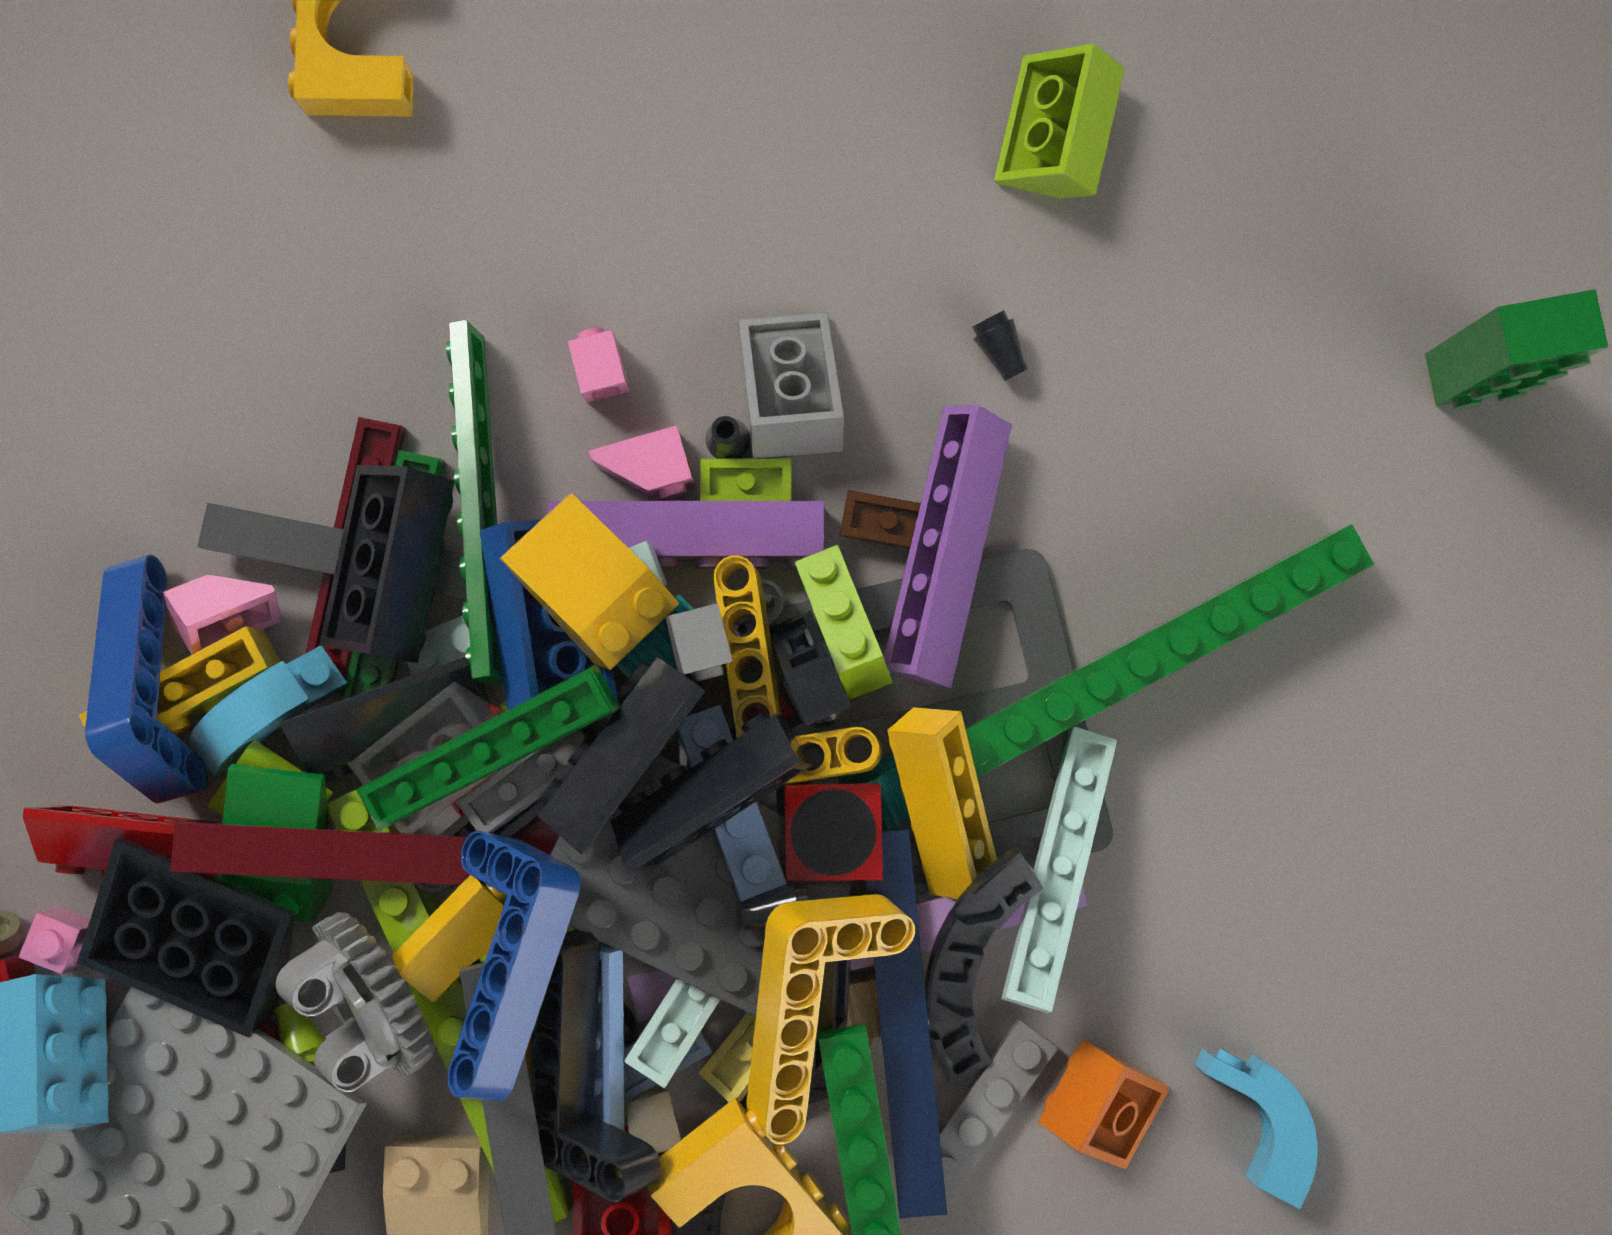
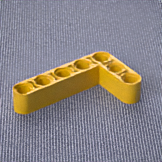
[714,555,882,786]
[746,894,915,1145]

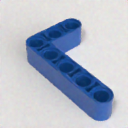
[85,555,207,804]
[448,831,581,1101]

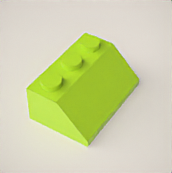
[994,43,1125,199]

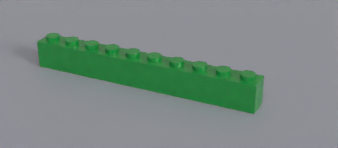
[965,524,1375,778]

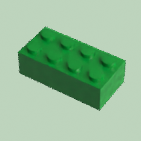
[1425,289,1608,410]

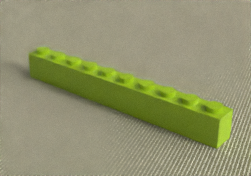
[327,790,573,1223]

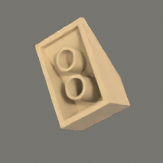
[383,1133,490,1235]

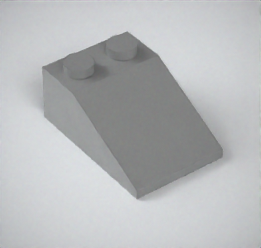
[739,312,844,459]

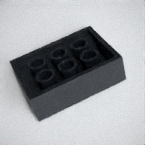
[77,836,295,1037]

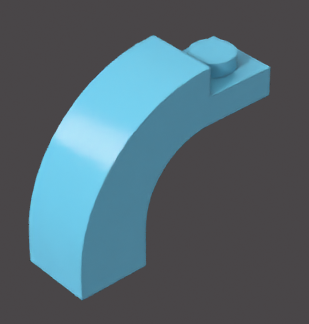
[189,646,347,779]
[1194,1048,1318,1209]

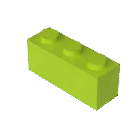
[795,545,893,700]

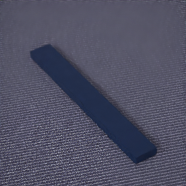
[866,828,947,1218]

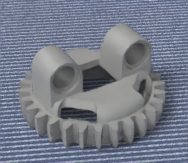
[276,912,434,1092]

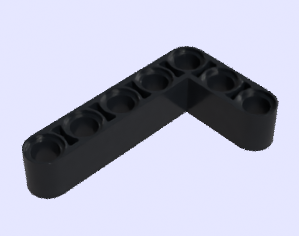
[530,929,661,1202]

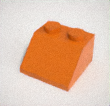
[1038,1039,1170,1169]

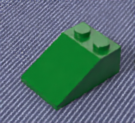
[217,764,332,923]

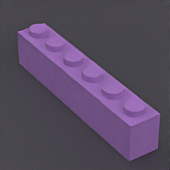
[884,405,1012,689]
[547,501,824,569]

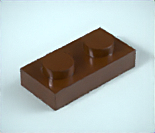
[839,490,921,549]

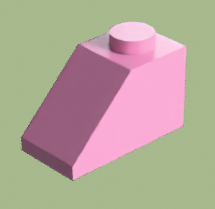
[589,425,695,501]
[163,575,281,655]

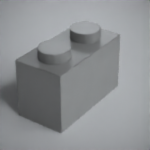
[664,603,733,681]

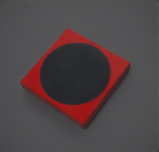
[785,783,883,882]

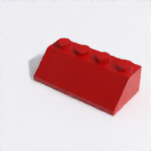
[23,805,222,878]

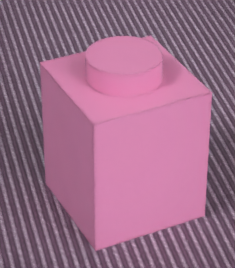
[568,328,630,403]
[19,907,90,974]

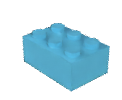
[0,974,109,1134]

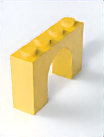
[288,0,414,117]
[392,875,532,1081]
[648,1097,851,1235]

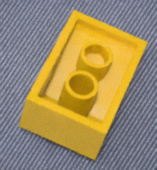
[499,494,680,670]

